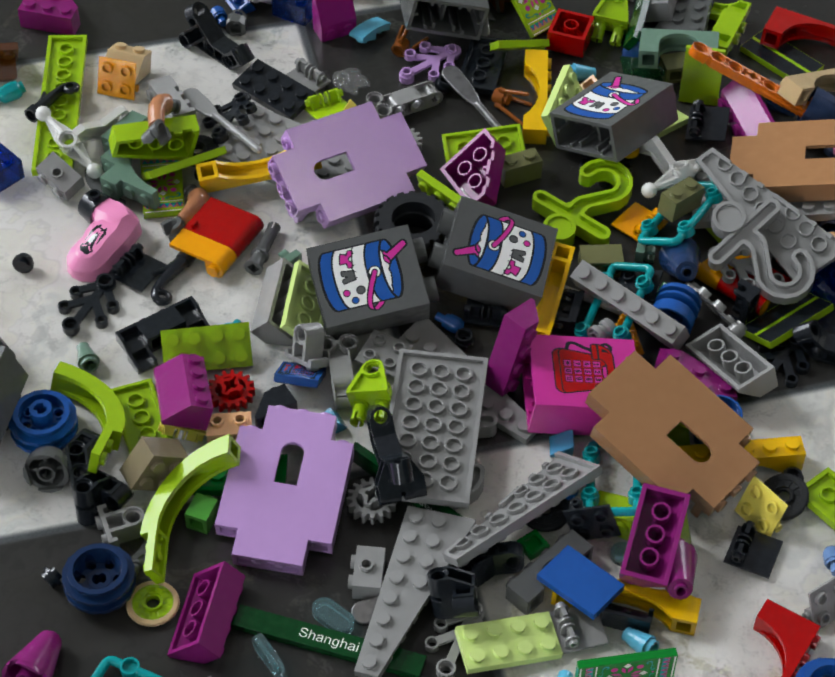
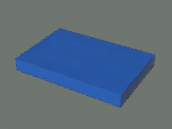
[537,545,625,620]

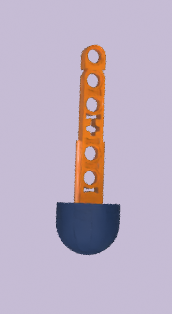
[688,41,835,121]

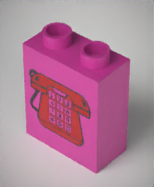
[522,334,635,436]

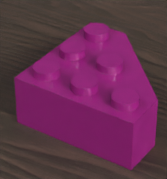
[17,0,81,35]
[440,128,506,206]
[654,348,738,401]

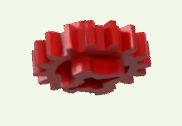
[209,369,256,413]

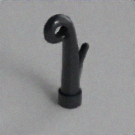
[24,82,80,123]
[151,251,196,306]

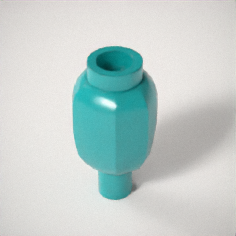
[0,81,26,103]

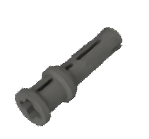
[244,221,281,275]

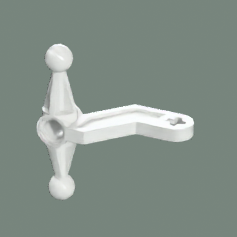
[35,105,129,179]
[639,136,702,198]

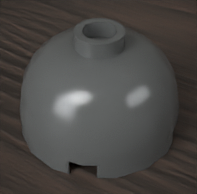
[23,446,70,493]

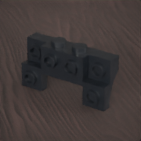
[115,296,210,374]

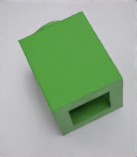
[185,493,219,535]

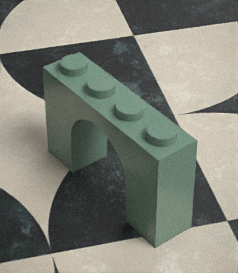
[638,28,719,69]

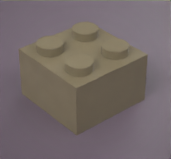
[119,436,188,491]

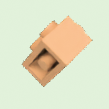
[206,411,252,443]

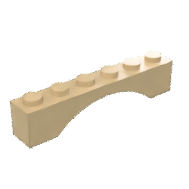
[777,68,835,106]

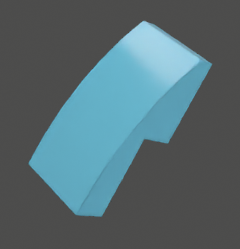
[349,17,391,43]

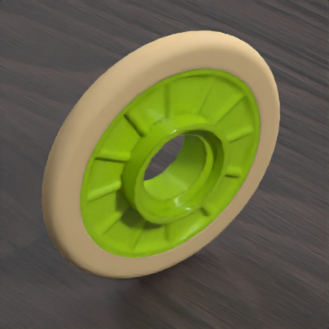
[126,581,180,627]

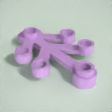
[399,41,461,85]

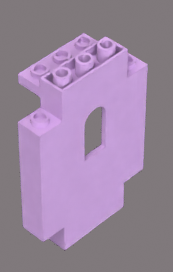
[268,101,427,229]
[215,405,354,576]

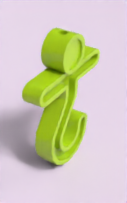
[532,158,633,246]

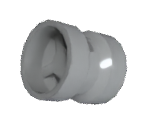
[587,318,616,339]

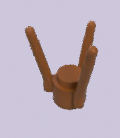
[391,25,429,57]
[492,87,532,127]

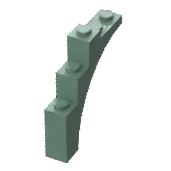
[99,110,160,210]

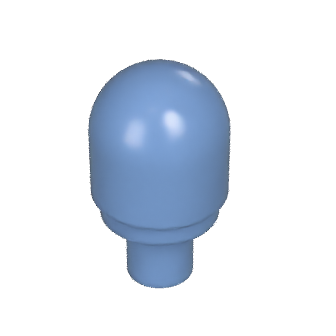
[823,545,835,576]

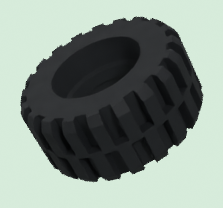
[374,191,449,269]

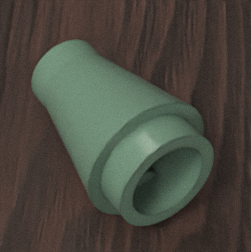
[76,342,100,373]

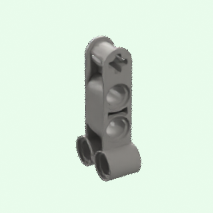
[366,80,443,119]
[322,333,358,412]

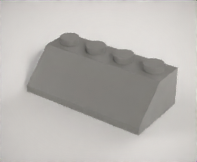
[250,258,294,346]
[685,323,778,397]

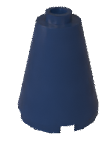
[659,236,701,282]

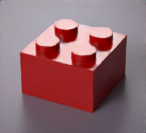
[546,8,595,58]

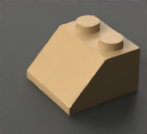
[105,42,152,85]

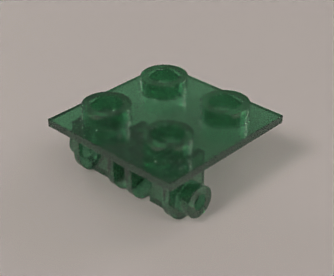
[620,56,665,81]

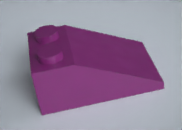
[312,0,357,43]

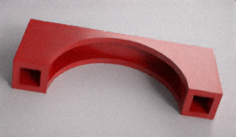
[760,6,835,50]
[753,599,821,677]

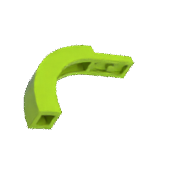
[50,361,125,474]
[140,434,241,584]

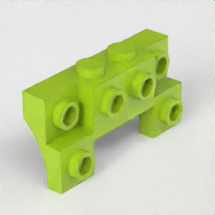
[709,0,751,56]

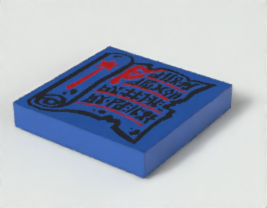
[274,361,327,388]

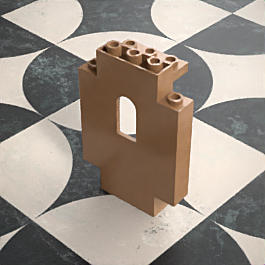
[730,119,835,202]
[585,351,760,518]

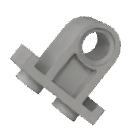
[285,322,329,371]
[95,504,145,547]

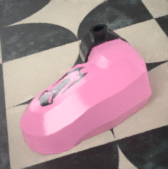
[67,189,142,283]

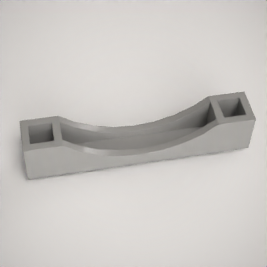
[570,260,690,350]

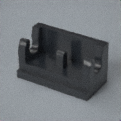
[729,278,761,325]
[552,289,585,336]
[601,603,655,634]

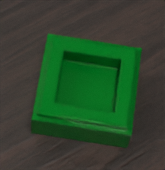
[517,529,550,561]

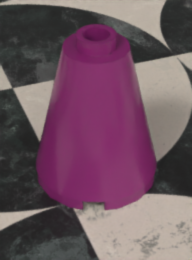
[664,538,698,600]
[2,630,62,677]

